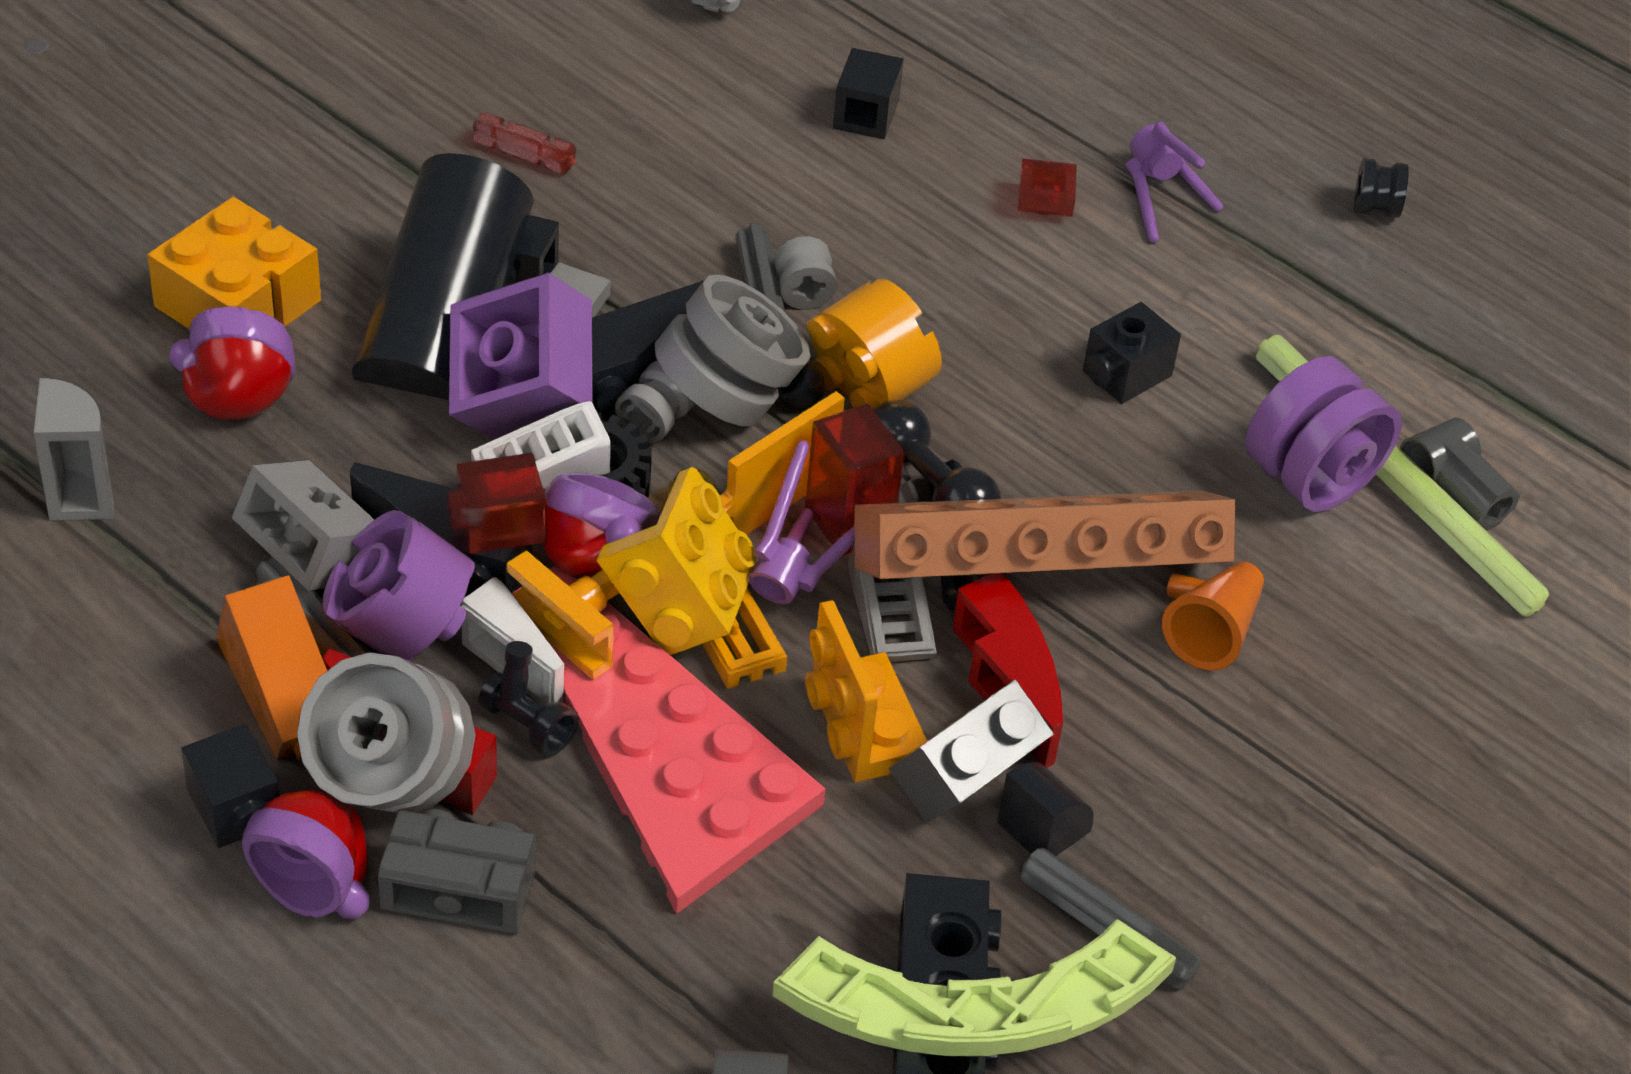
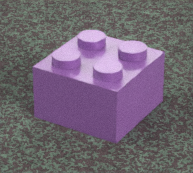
[449,273,592,439]

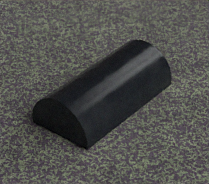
[352,153,534,400]

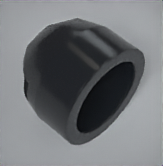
[778,361,825,410]

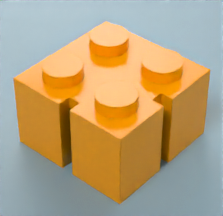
[147,196,321,330]

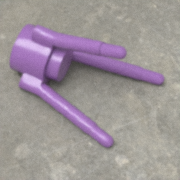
[1126,122,1223,243]
[748,441,855,605]

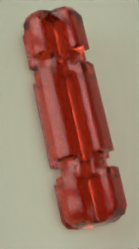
[472,112,576,174]

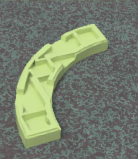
[772,919,1176,1056]

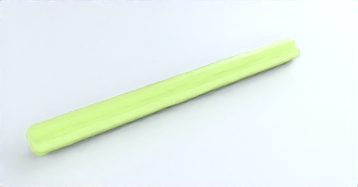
[1256,334,1549,617]

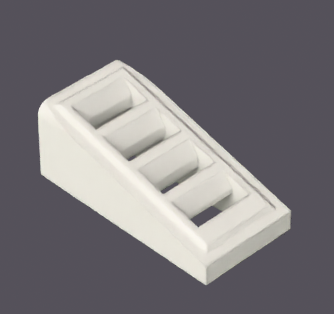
[471,401,610,500]
[462,577,564,706]

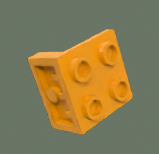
[805,600,927,783]

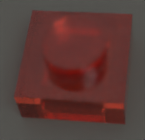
[1018,158,1077,217]

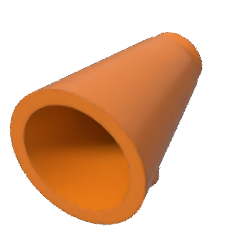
[1162,562,1264,671]

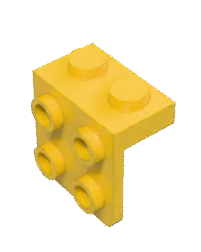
[597,467,756,655]

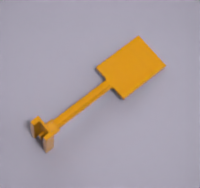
[507,391,845,680]

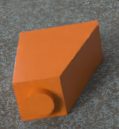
[216,575,327,761]

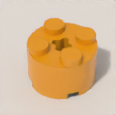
[807,279,942,421]

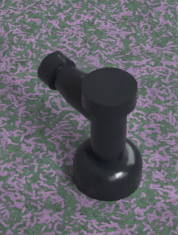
[479,641,578,757]

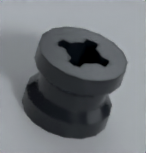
[1354,158,1409,218]

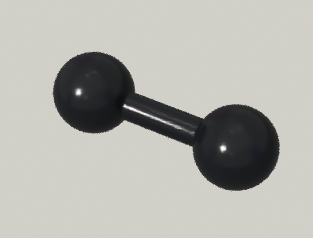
[863,400,1002,502]

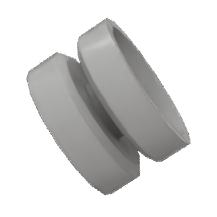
[655,275,811,427]
[297,652,476,813]

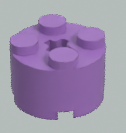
[323,510,475,661]

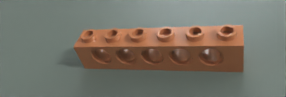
[855,491,1235,579]

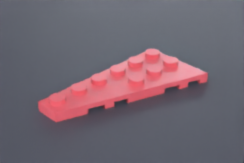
[512,566,826,914]

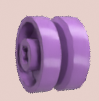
[1245,356,1402,512]

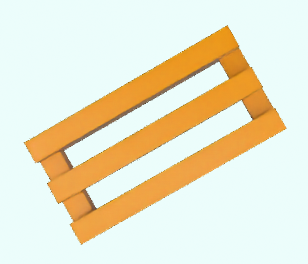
[702,588,787,689]

